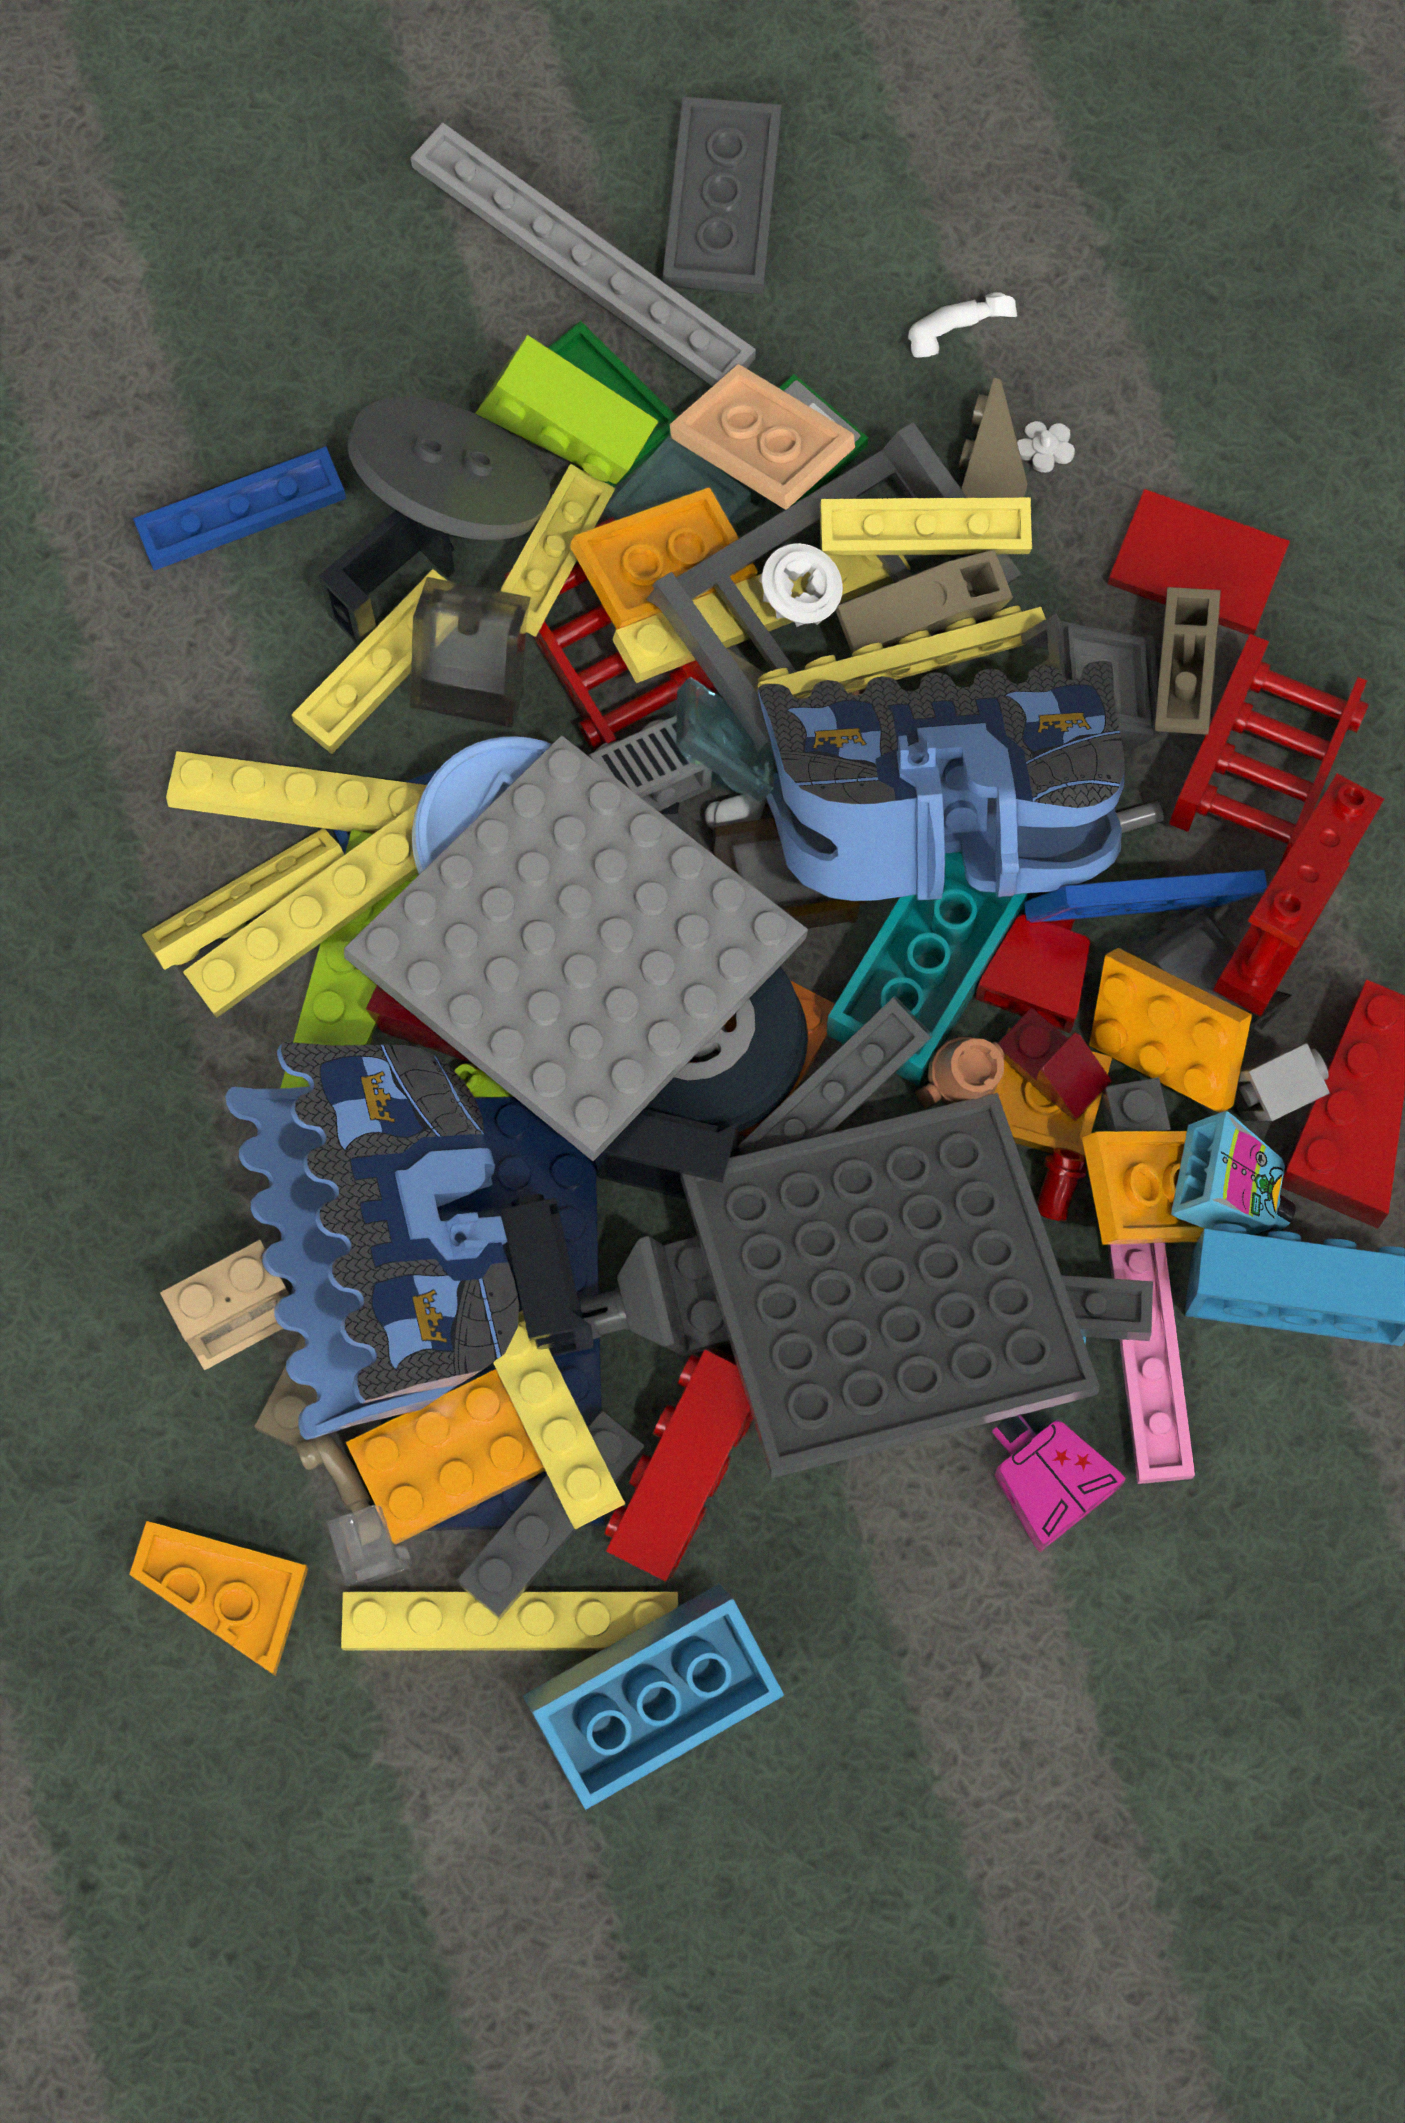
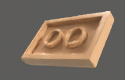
[670,364,855,510]

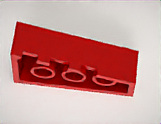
[1281,979,1405,1229]
[604,1348,753,1582]

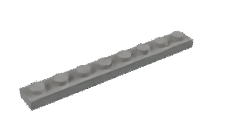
[411,122,756,386]

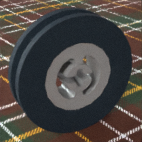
[644,966,808,1132]

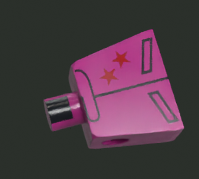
[992,1415,1126,1552]

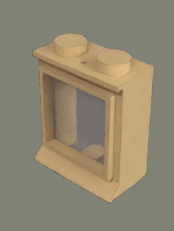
[160,1240,289,1370]

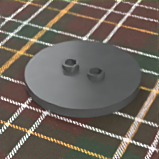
[347,397,550,540]

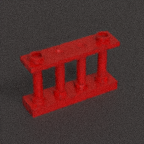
[504,517,717,751]
[1169,634,1369,869]
[1213,773,1384,1017]

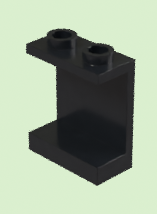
[319,510,455,645]

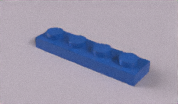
[133,447,346,571]

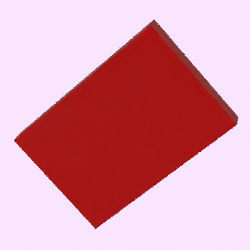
[1108,489,1290,635]

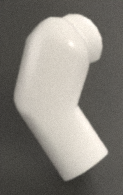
[705,770,767,830]

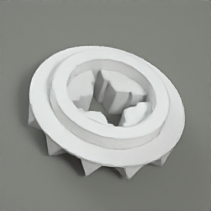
[759,544,843,627]

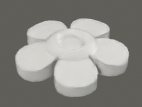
[1017,421,1075,472]

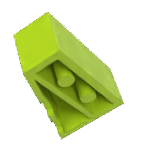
[475,335,658,484]

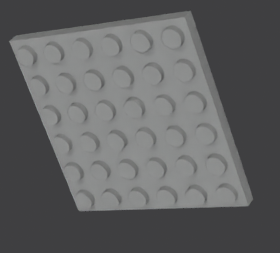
[344,735,808,1161]

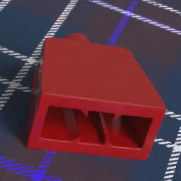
[975,914,1090,1034]

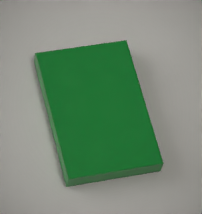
[548,321,677,487]

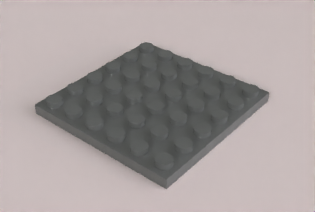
[681,1093,1100,1479]

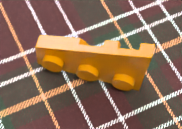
[129,1521,308,1676]

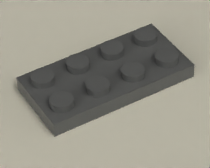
[663,97,782,294]

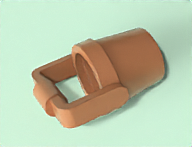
[914,1037,1005,1109]

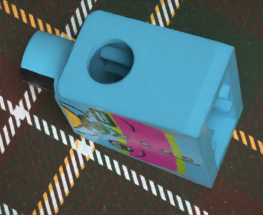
[1171,1111,1296,1235]

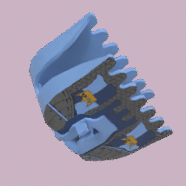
[757,661,1125,901]
[225,1042,519,1440]

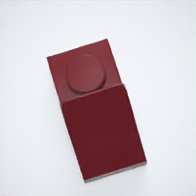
[998,1007,1112,1122]

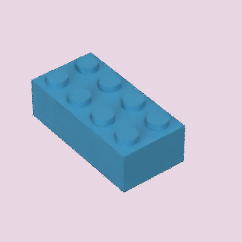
[1184,1223,1405,1346]
[522,1584,784,1810]

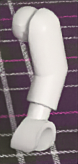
[908,292,1017,357]

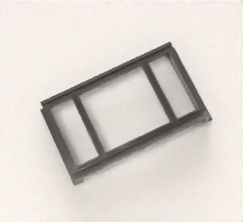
[646,422,1021,753]

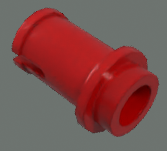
[1036,1148,1087,1221]

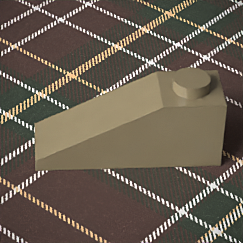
[1155,587,1220,734]

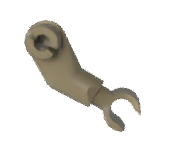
[296,1434,384,1546]

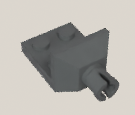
[581,1236,730,1356]

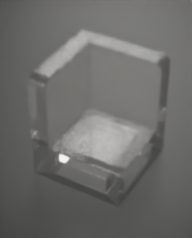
[327,1505,413,1586]

